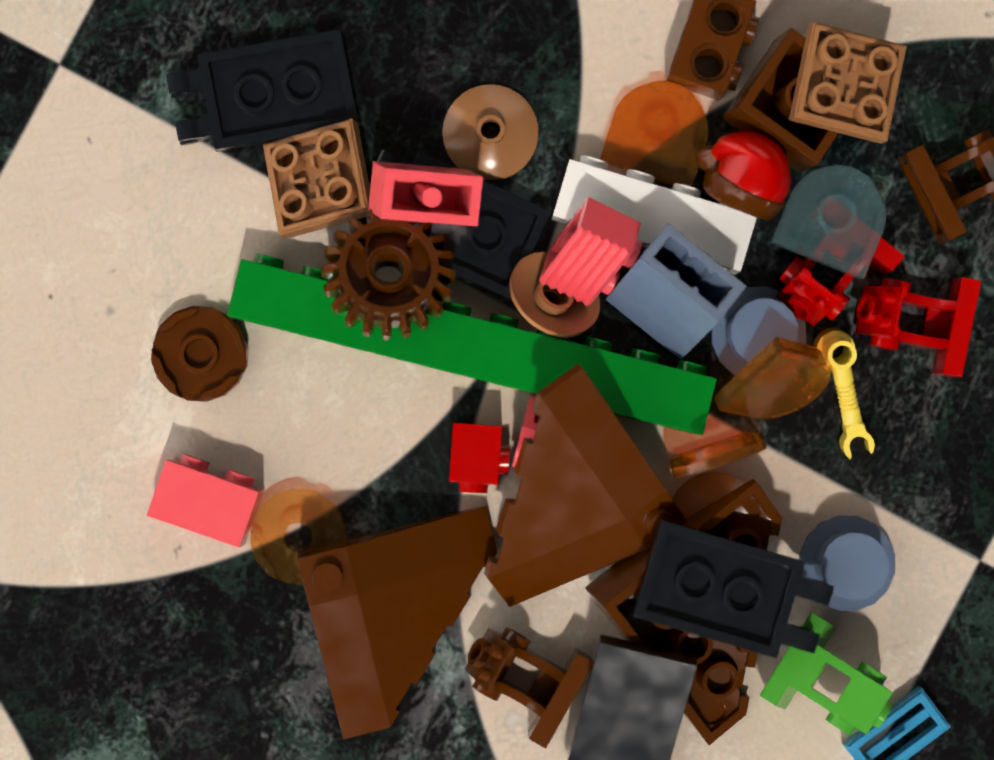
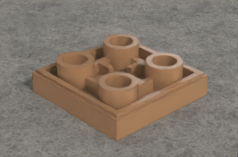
[789,21,907,144]
[263,119,370,239]

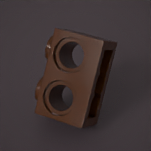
[665,0,760,101]

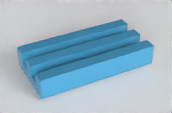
[842,686,951,760]

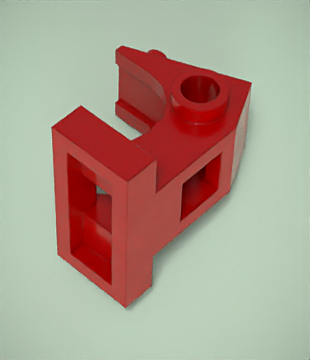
[776,195,905,327]
[855,277,981,378]

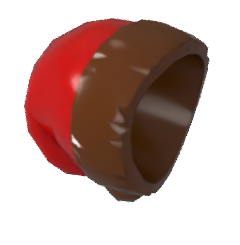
[695,130,791,220]

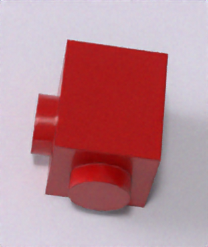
[449,423,510,493]

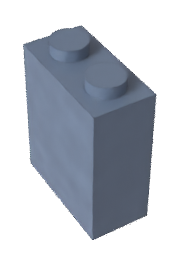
[605,223,747,360]

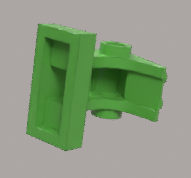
[760,612,893,736]

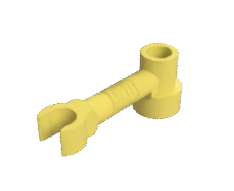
[813,328,875,459]

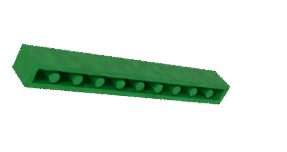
[227,253,717,436]

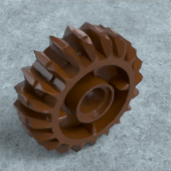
[321,209,456,341]

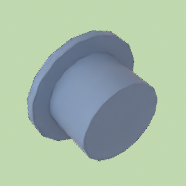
[711,287,806,381]
[800,516,895,611]

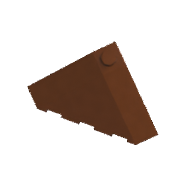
[484,363,687,607]
[585,479,782,745]
[297,505,497,740]

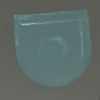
[770,165,886,280]

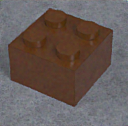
[722,27,838,173]

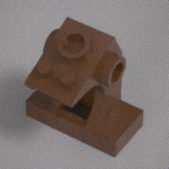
[896,128,994,245]
[465,627,593,749]

